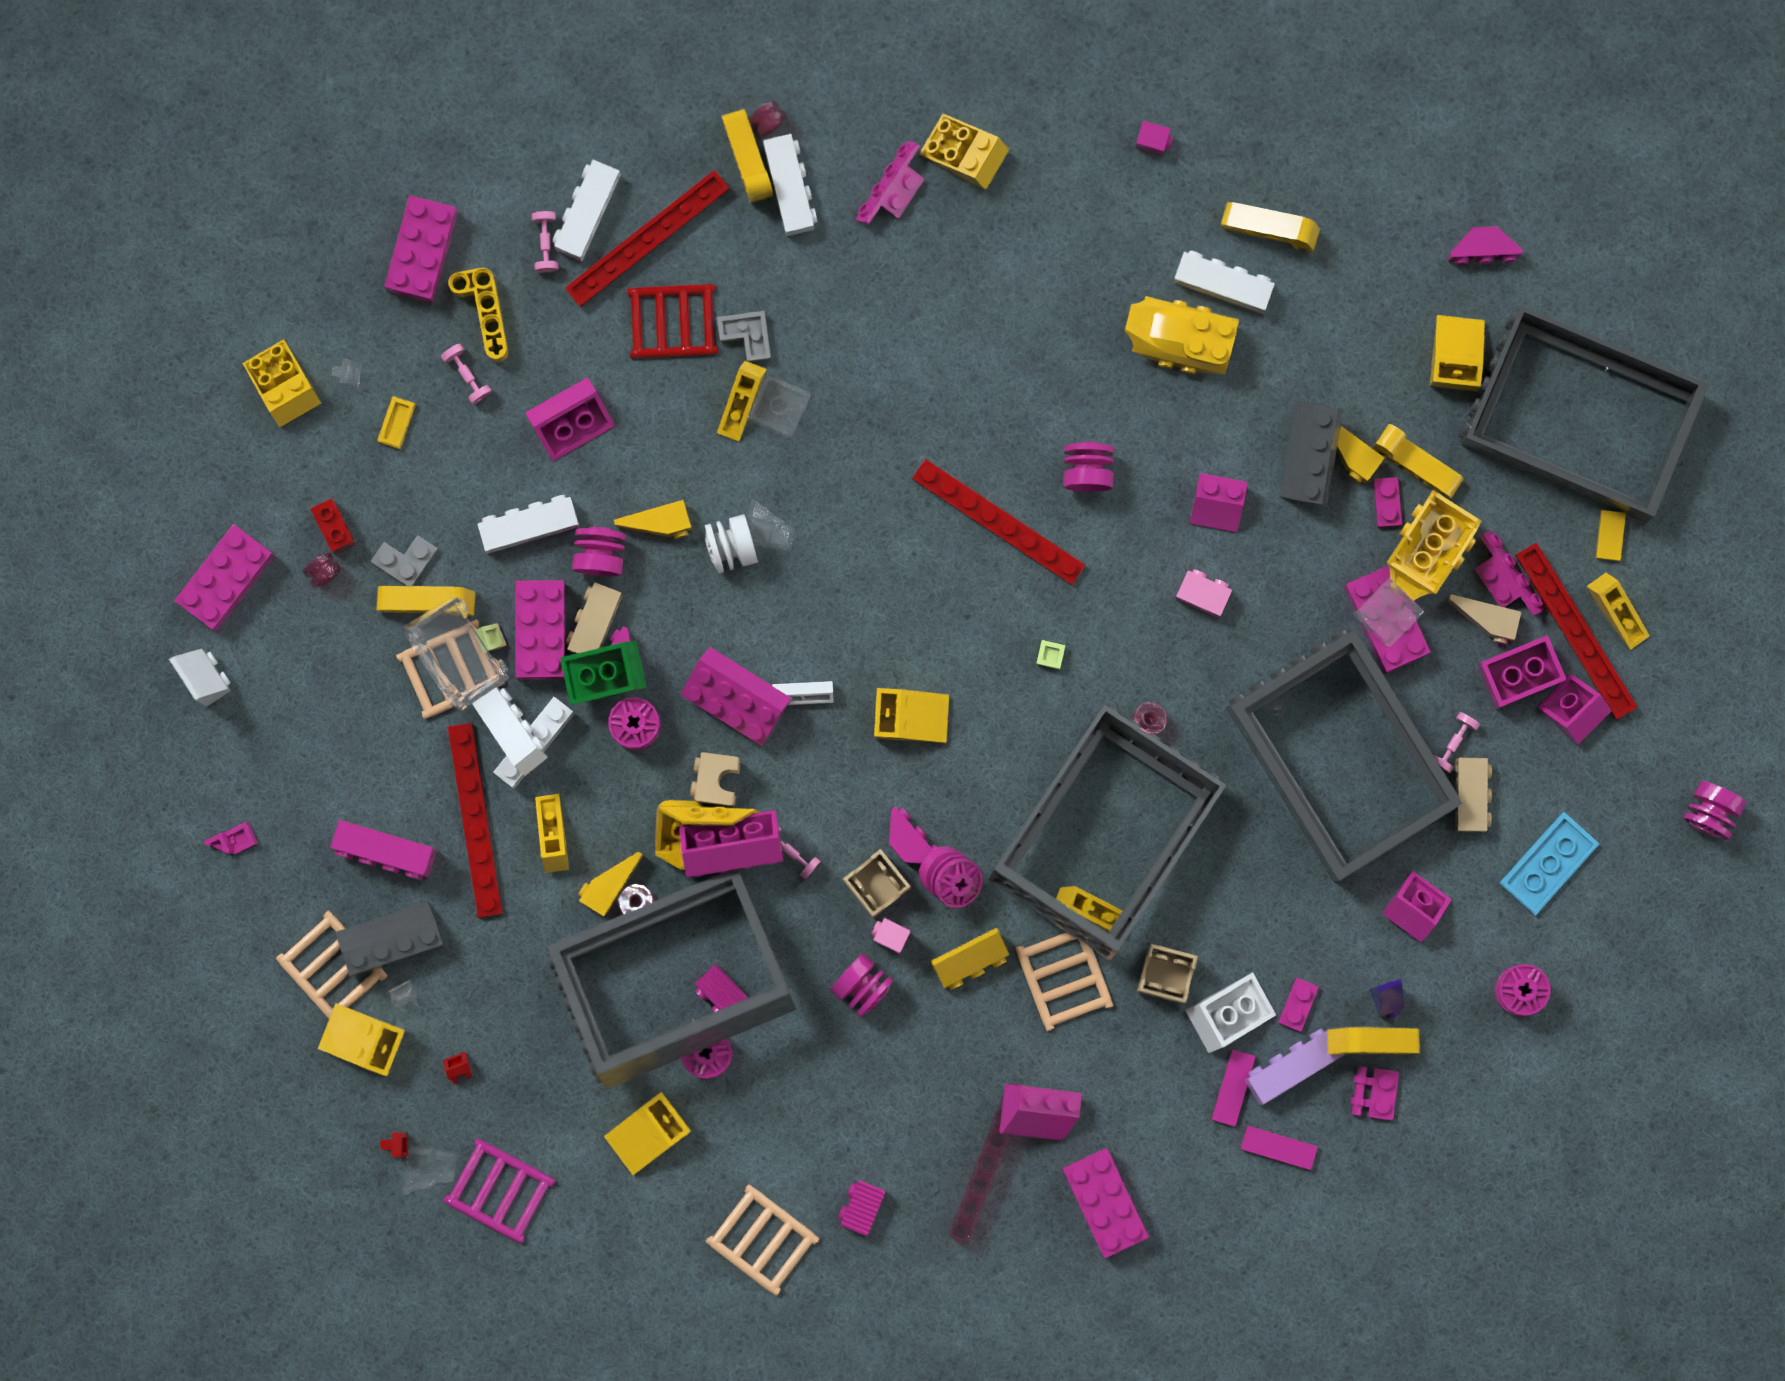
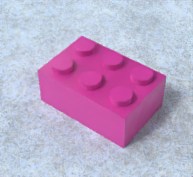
[1477,635,1567,709]

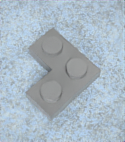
[717,311,771,362]
[371,535,438,586]

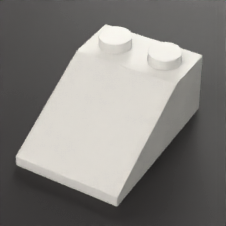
[169,649,231,707]
[1185,973,1276,1053]

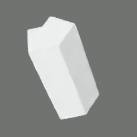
[772,681,833,705]

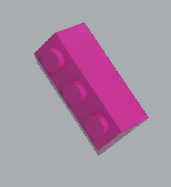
[525,377,615,461]
[999,1084,1082,1140]

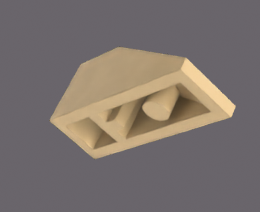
[1447,594,1521,645]

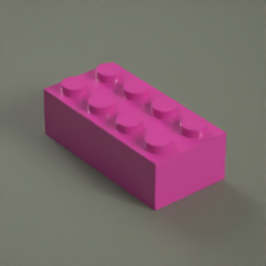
[384,195,458,304]
[174,524,275,633]
[1343,566,1431,675]
[515,580,566,680]
[680,647,792,746]
[680,810,783,877]
[330,820,437,881]
[1061,1148,1149,1258]

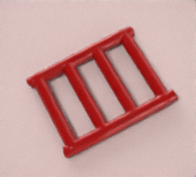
[627,284,718,358]

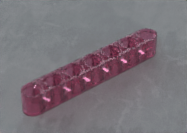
[950,1083,1020,1243]

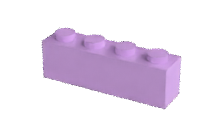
[1245,1028,1345,1105]

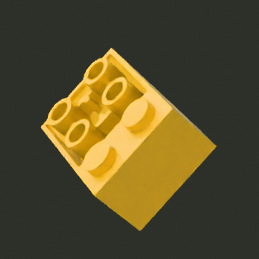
[919,114,1009,190]
[1429,315,1485,391]
[243,339,321,427]
[874,688,949,743]
[318,1003,405,1076]
[604,1092,692,1175]

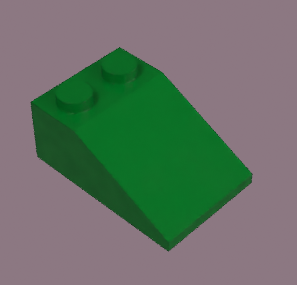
[560,641,647,705]

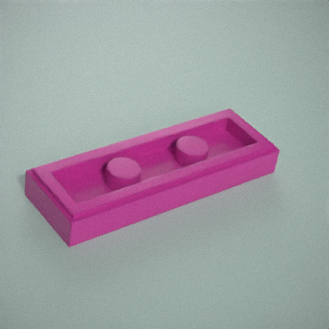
[1211,1049,1256,1127]
[1240,1126,1318,1170]

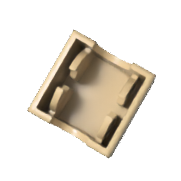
[690,752,741,808]
[842,849,911,919]
[1137,944,1198,1005]

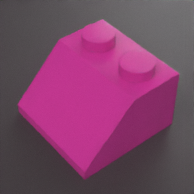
[1190,473,1248,533]
[1537,674,1612,744]
[1382,870,1452,942]

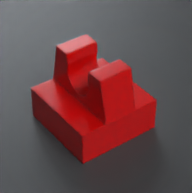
[443,1052,472,1085]
[380,1132,408,1157]

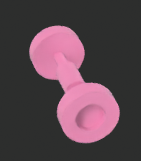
[532,211,559,272]
[441,344,492,405]
[1433,712,1480,774]
[779,826,821,880]

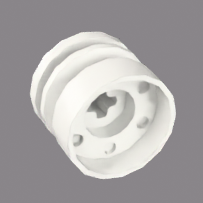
[705,514,758,574]

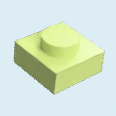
[475,623,507,653]
[1036,640,1065,670]

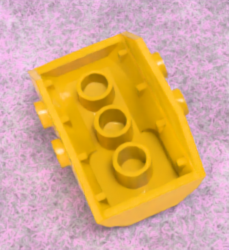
[1125,296,1239,375]
[1387,490,1482,601]
[655,800,761,870]

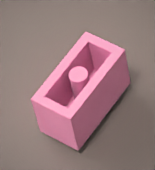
[1175,569,1232,619]
[871,918,911,954]

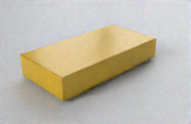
[377,396,416,449]
[1595,510,1626,561]

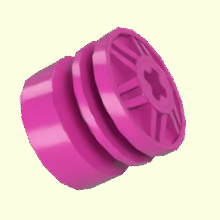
[1063,442,1114,492]
[572,527,626,577]
[608,697,661,751]
[1682,781,1747,840]
[919,846,983,908]
[829,953,894,1018]
[1494,964,1551,1016]
[681,1039,733,1079]

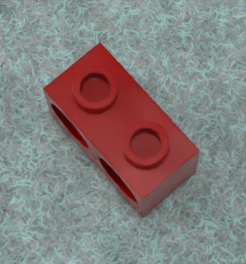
[310,498,356,555]

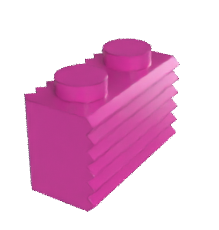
[695,964,748,1012]
[838,1180,886,1236]

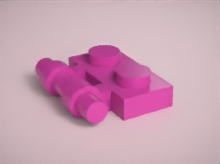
[1350,1066,1399,1120]

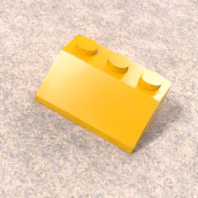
[931,928,1009,990]

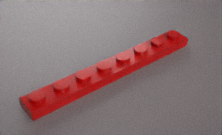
[565,170,730,308]
[912,459,1085,585]
[1515,542,1637,720]
[448,723,502,918]

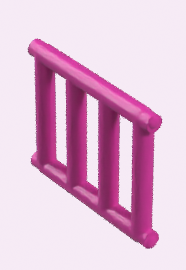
[443,1138,555,1244]

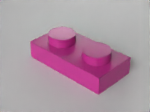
[1373,477,1402,528]
[1278,978,1319,1032]

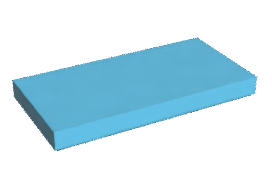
[1499,812,1600,916]

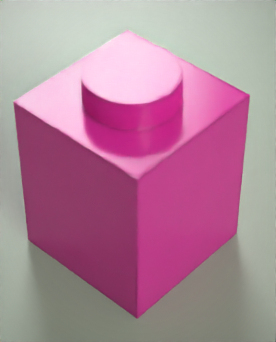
[1135,121,1173,156]

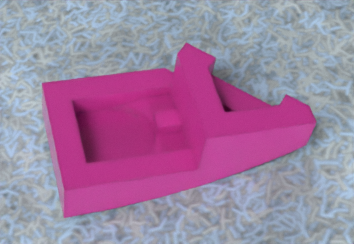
[204,822,258,854]

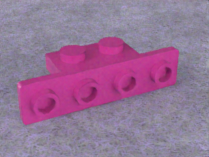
[855,141,924,225]
[1475,530,1544,616]

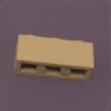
[566,582,623,654]
[1455,758,1492,832]

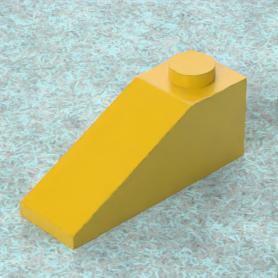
[717,361,767,441]
[1336,426,1384,484]
[614,500,692,539]
[1587,573,1650,650]
[535,794,569,873]
[578,852,644,917]
[1056,886,1122,933]

